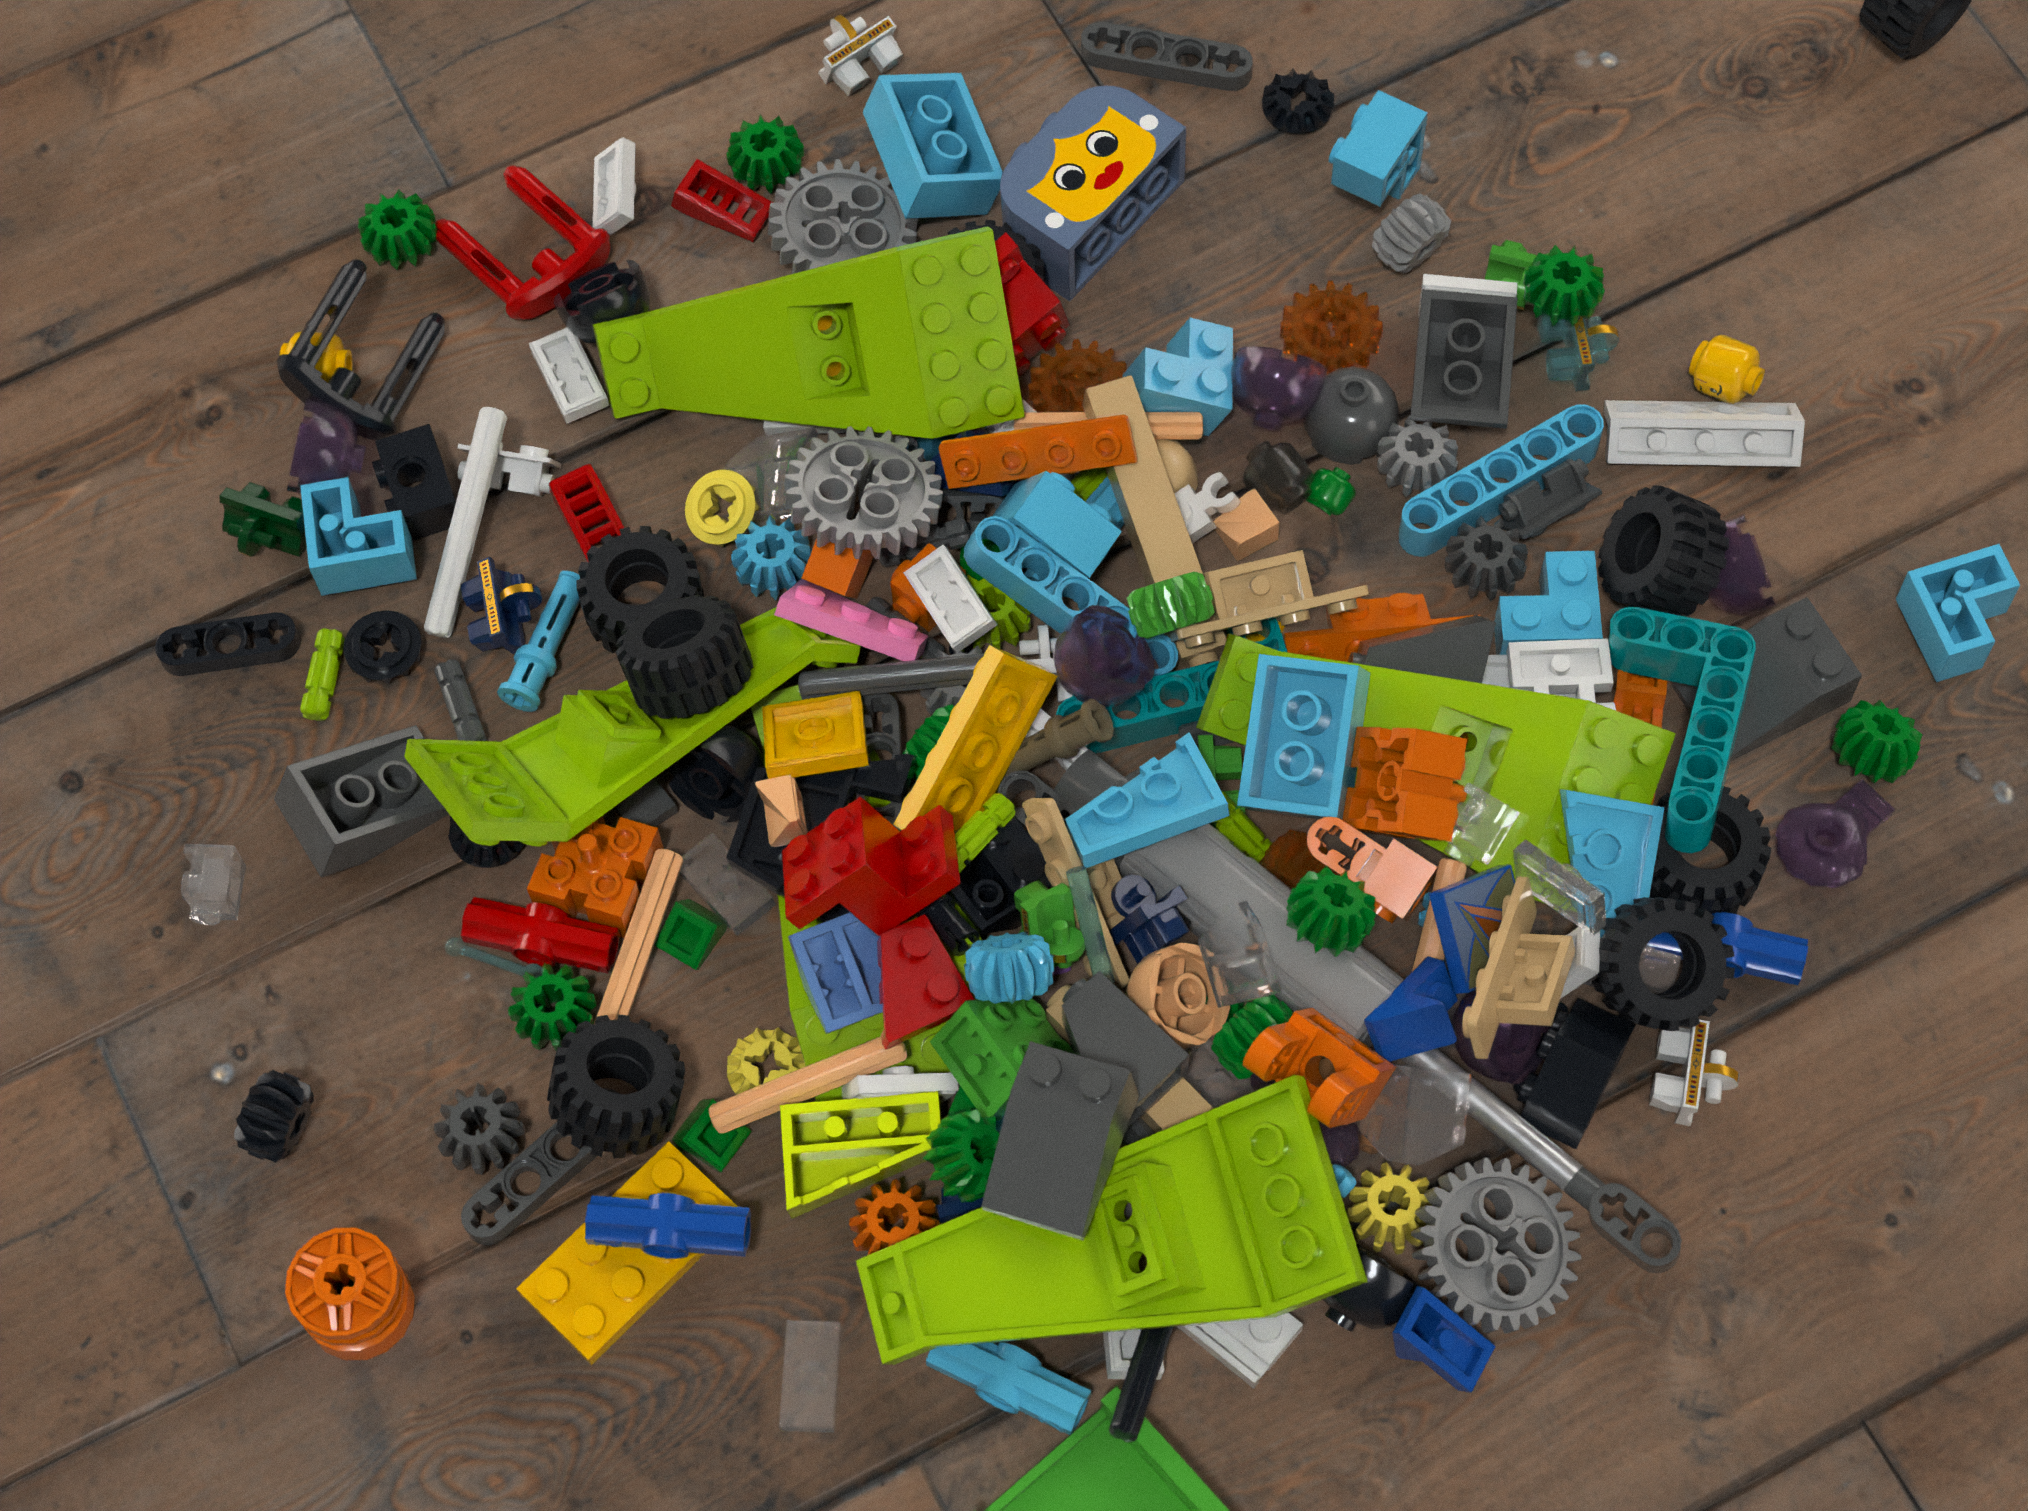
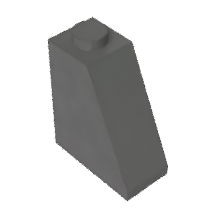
[1348,615,1496,683]
[1062,971,1189,1131]

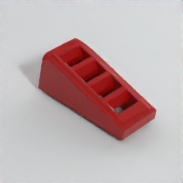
[671,159,773,242]
[548,464,624,562]

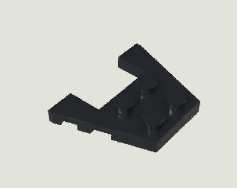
[726,754,917,923]

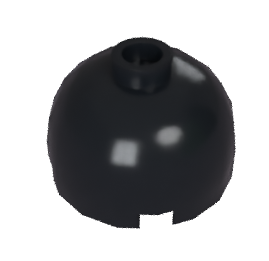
[554,260,650,345]
[669,725,765,822]
[1322,1243,1423,1332]

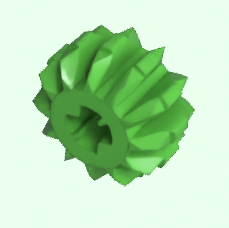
[1127,571,1215,639]

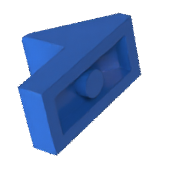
[1364,956,1458,1062]
[1392,1286,1496,1393]

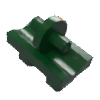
[219,482,306,557]

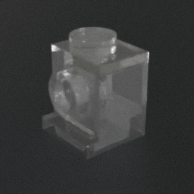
[1444,782,1520,867]
[181,844,246,925]

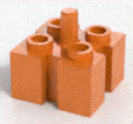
[1343,727,1467,842]
[527,816,664,938]

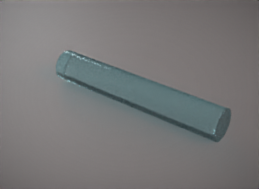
[1066,866,1115,983]

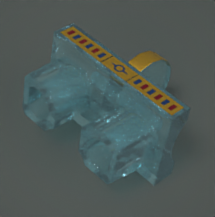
[1537,315,1620,392]

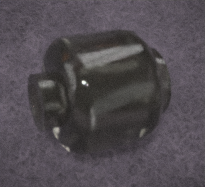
[1242,441,1314,514]

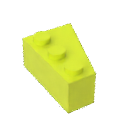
[780,1092,941,1219]

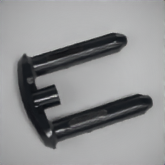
[277,259,445,440]

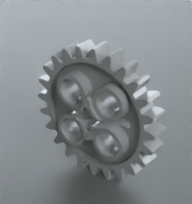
[768,159,918,274]
[784,426,943,559]
[1411,1157,1581,1334]

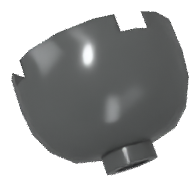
[1303,366,1399,465]

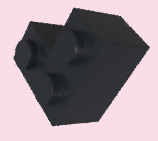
[1517,998,1636,1149]

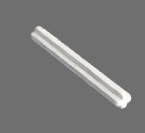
[424,407,507,638]

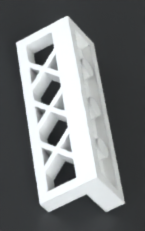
[1603,400,1805,467]

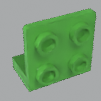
[930,998,1074,1121]

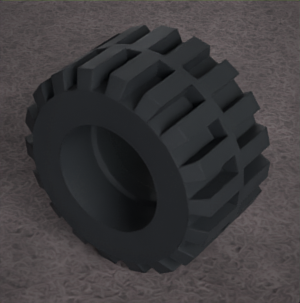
[1859,0,1972,60]
[1598,485,1729,616]
[576,526,704,653]
[616,595,753,719]
[1649,786,1771,914]
[1592,897,1735,1031]
[547,1015,685,1158]

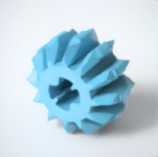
[731,515,812,600]
[964,932,1055,1004]

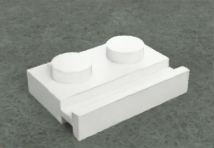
[1177,1313,1303,1389]

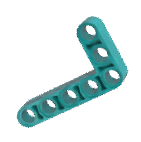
[1608,607,1756,853]
[1056,618,1287,754]

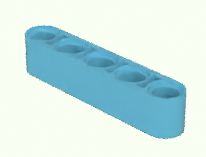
[1399,404,1604,557]
[964,516,1178,683]

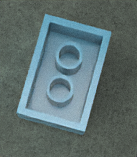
[863,73,1003,219]
[1237,654,1370,820]

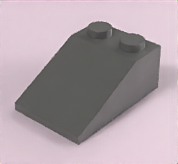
[1410,289,1518,429]
[1671,597,1862,761]
[274,725,449,878]
[982,1041,1139,1241]

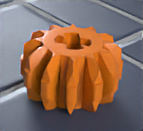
[849,1178,939,1255]

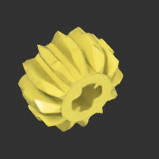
[1347,1162,1432,1255]

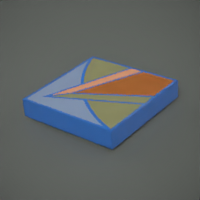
[1429,864,1515,994]

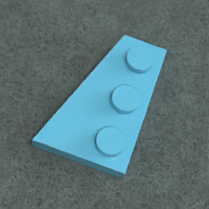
[1065,732,1229,869]
[1560,789,1664,938]

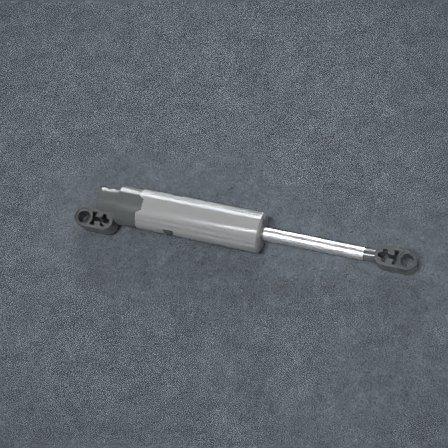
[998,749,1681,1274]

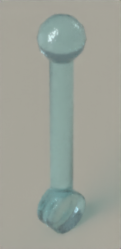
[444,937,542,978]

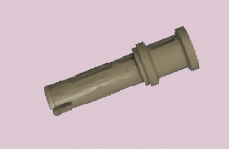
[1000,698,1114,783]

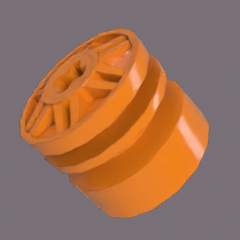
[285,1228,415,1360]

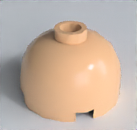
[1126,942,1230,1048]

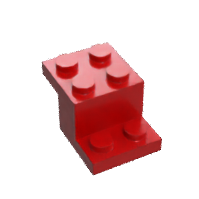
[995,232,1070,378]
[782,797,961,936]

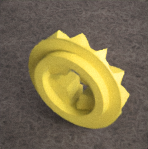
[685,470,759,547]
[727,1027,806,1095]

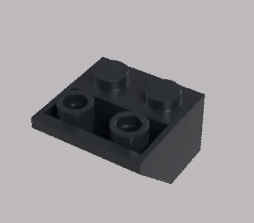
[948,816,1053,934]

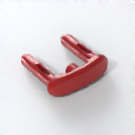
[435,165,610,320]

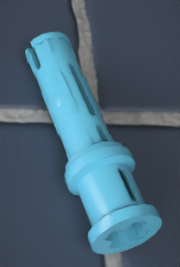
[497,570,580,712]

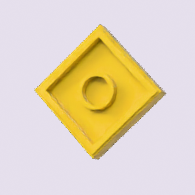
[762,691,869,779]

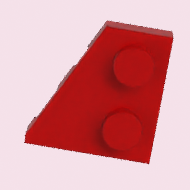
[877,914,975,1050]

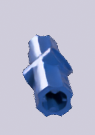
[1645,912,1808,986]
[585,1193,751,1259]

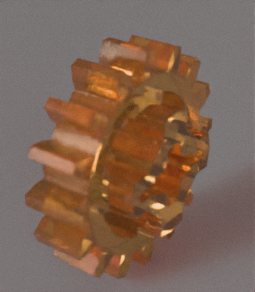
[1280,281,1383,376]
[1028,339,1126,412]

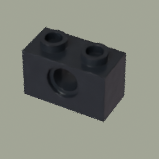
[372,424,456,541]

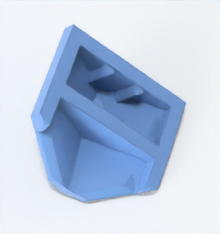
[788,912,883,1034]

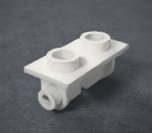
[458,443,562,497]

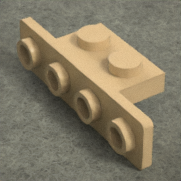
[1169,550,1369,648]
[1022,798,1129,989]
[1462,876,1576,1059]

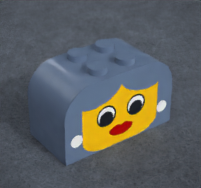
[1000,86,1186,302]

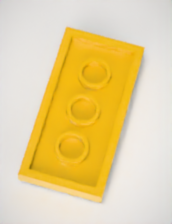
[893,645,1058,831]
[516,1141,738,1366]

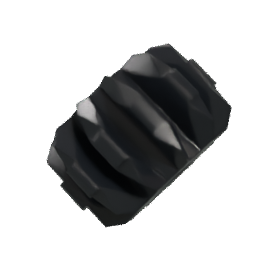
[234,1070,314,1163]

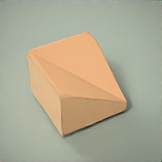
[1213,488,1280,562]
[755,775,807,847]

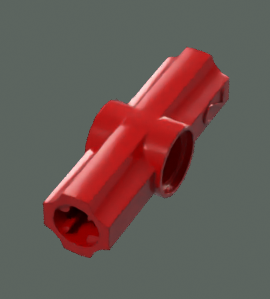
[460,897,620,974]

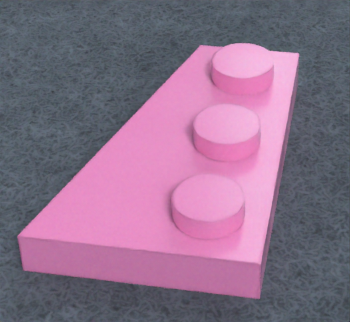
[774,579,929,661]

